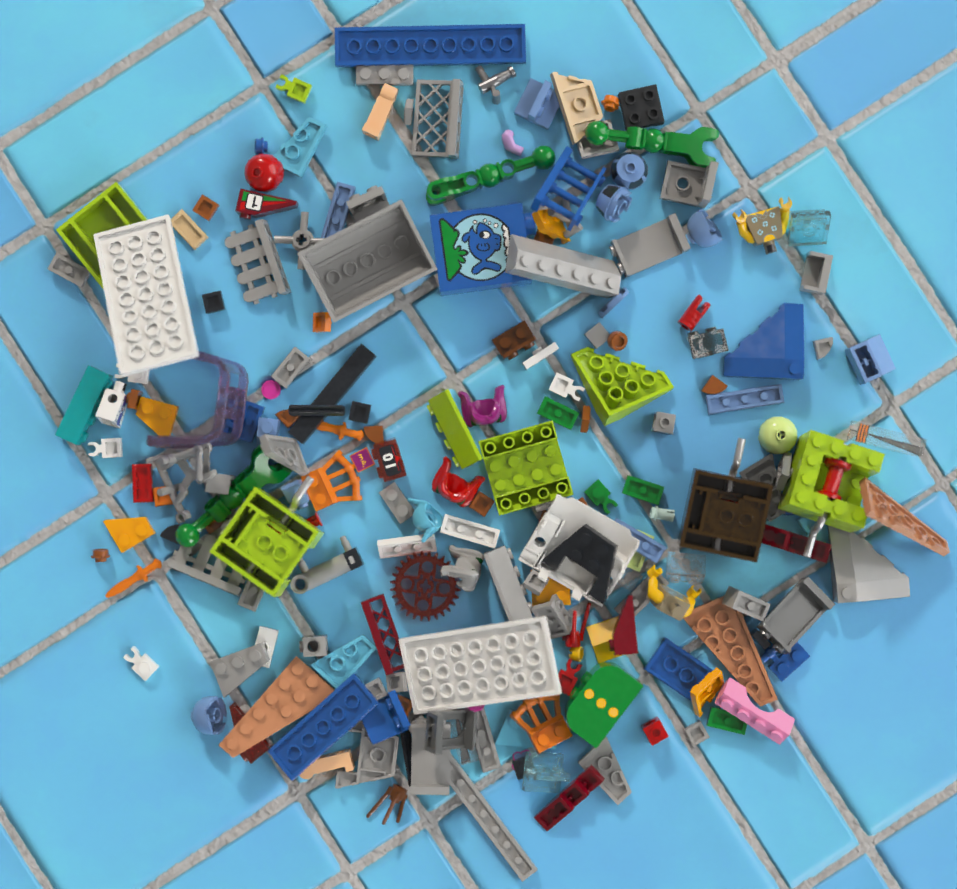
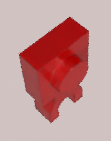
[558,658,582,696]

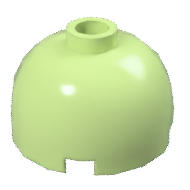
[758,416,797,454]

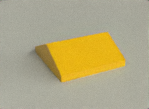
[586,616,622,664]

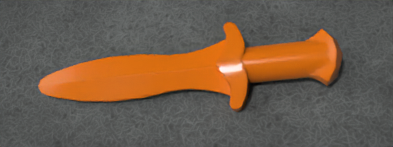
[316,421,364,441]
[105,559,162,598]

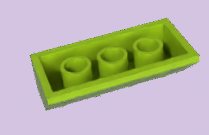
[427,389,483,469]

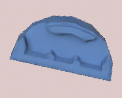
[598,288,630,318]

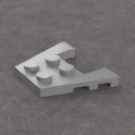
[335,720,399,789]

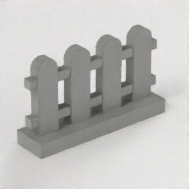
[225,219,292,305]
[167,535,246,597]

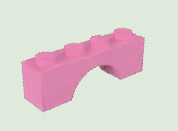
[714,678,795,745]

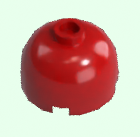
[244,153,284,192]

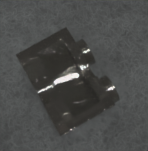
[687,327,729,360]

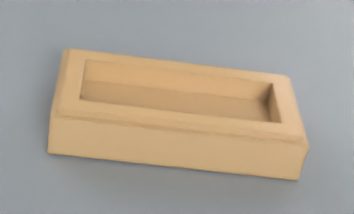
[171,209,209,250]

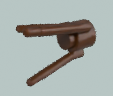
[366,783,408,825]

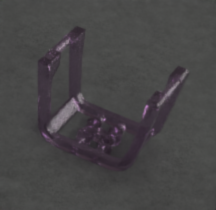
[147,351,249,449]

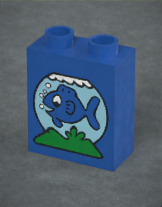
[430,203,536,296]

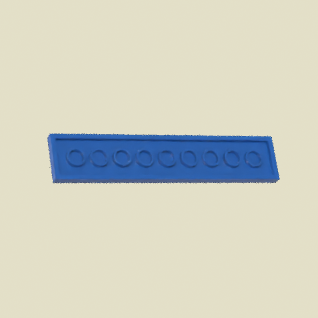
[334,24,526,67]

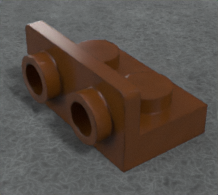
[492,320,537,360]

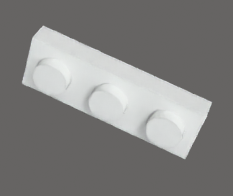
[440,514,500,548]
[377,534,437,559]

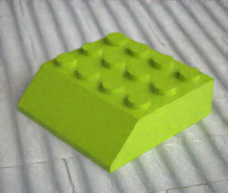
[56,182,148,290]

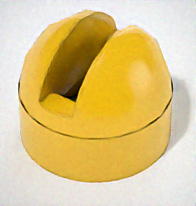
[569,646,584,662]

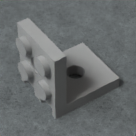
[660,160,719,208]
[346,185,389,223]

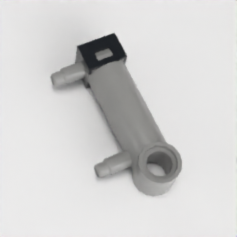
[290,536,364,594]

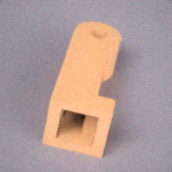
[362,83,399,141]
[299,748,355,779]

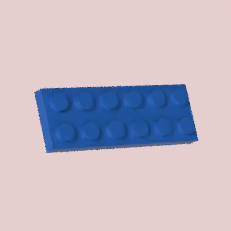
[268,673,379,781]

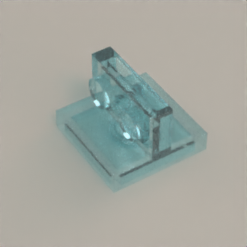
[787,209,831,247]
[522,751,570,793]

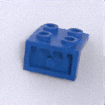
[361,690,410,745]

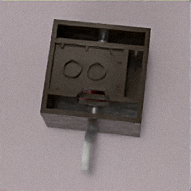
[677,438,773,563]

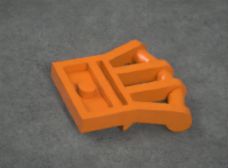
[301,450,362,512]
[509,695,573,754]

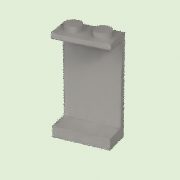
[609,213,690,278]
[410,718,451,795]

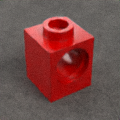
[641,717,669,746]

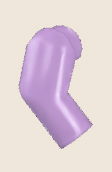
[501,130,524,156]

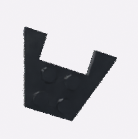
[542,524,618,604]

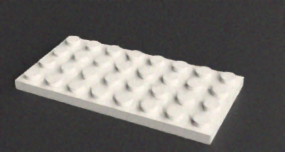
[93,214,199,377]
[399,616,562,715]

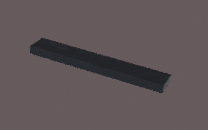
[288,344,377,445]

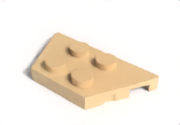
[550,72,603,145]

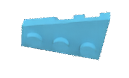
[274,117,327,178]
[310,634,376,689]
[495,708,557,749]

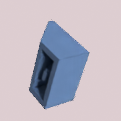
[844,334,896,385]

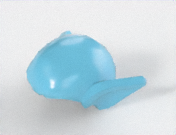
[407,498,442,543]

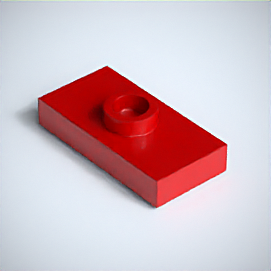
[132,464,154,503]

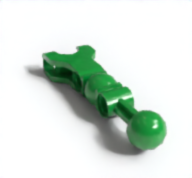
[585,121,719,168]
[426,146,556,206]
[175,444,293,547]

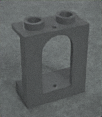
[425,708,477,754]

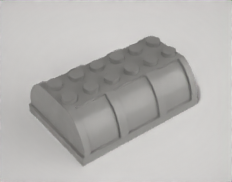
[297,199,437,323]

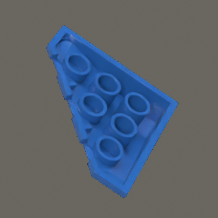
[723,303,804,380]

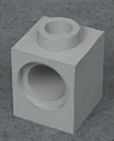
[652,412,676,435]
[299,635,328,657]

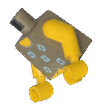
[732,197,792,255]
[646,565,702,621]

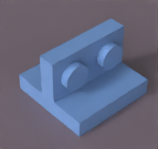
[514,78,560,130]

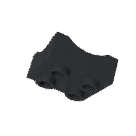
[618,84,664,131]

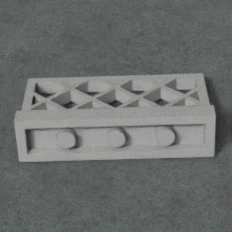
[412,79,464,159]

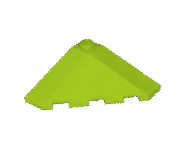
[570,347,674,426]

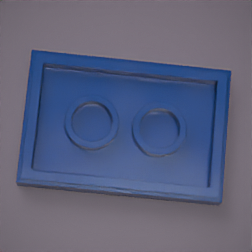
[643,637,713,702]

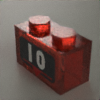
[371,437,407,482]

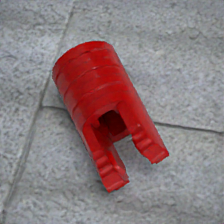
[678,294,711,332]

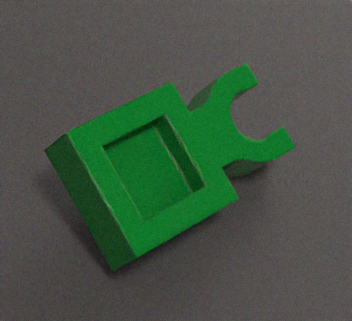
[584,479,618,515]

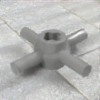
[274,212,326,270]

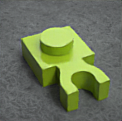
[275,74,312,104]

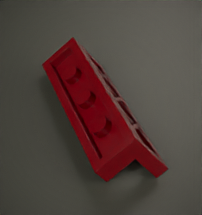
[361,593,404,675]

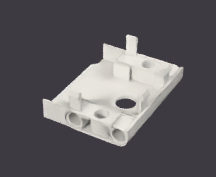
[518,494,640,607]

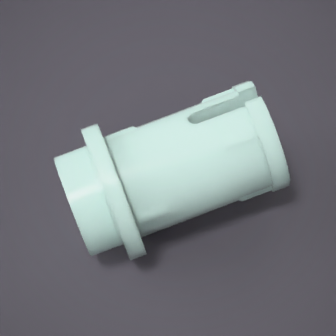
[649,505,675,522]

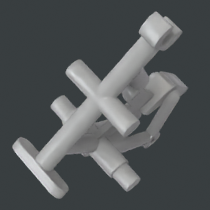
[145,443,217,524]

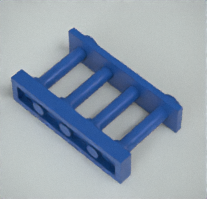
[530,146,607,231]

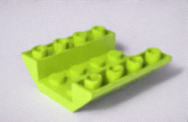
[478,420,574,516]

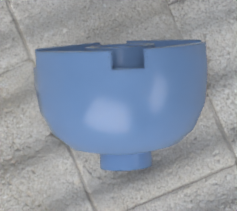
[687,208,723,248]
[191,696,227,735]

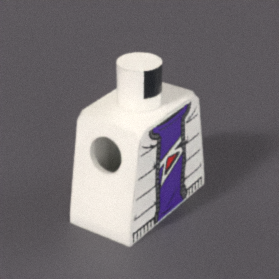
[96,381,128,429]

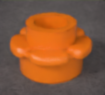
[601,95,620,112]

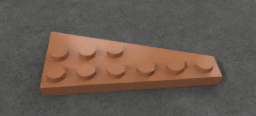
[859,477,950,556]
[683,595,778,707]
[219,656,335,758]

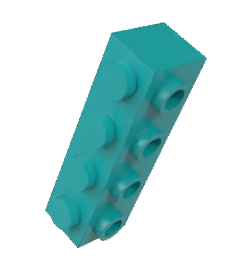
[55,365,113,445]

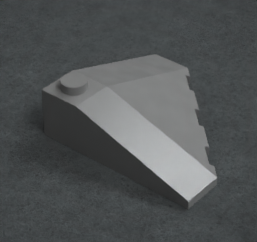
[828,526,910,603]

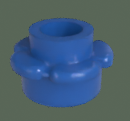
[255,137,268,154]

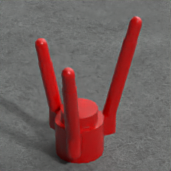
[562,602,591,647]

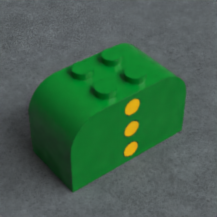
[565,661,643,749]

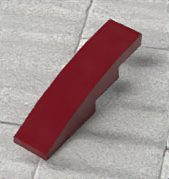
[761,524,832,563]
[534,764,605,831]

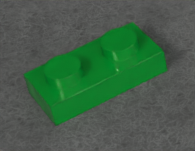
[536,396,579,430]
[622,475,664,505]
[706,706,747,735]

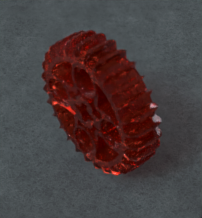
[390,550,461,621]

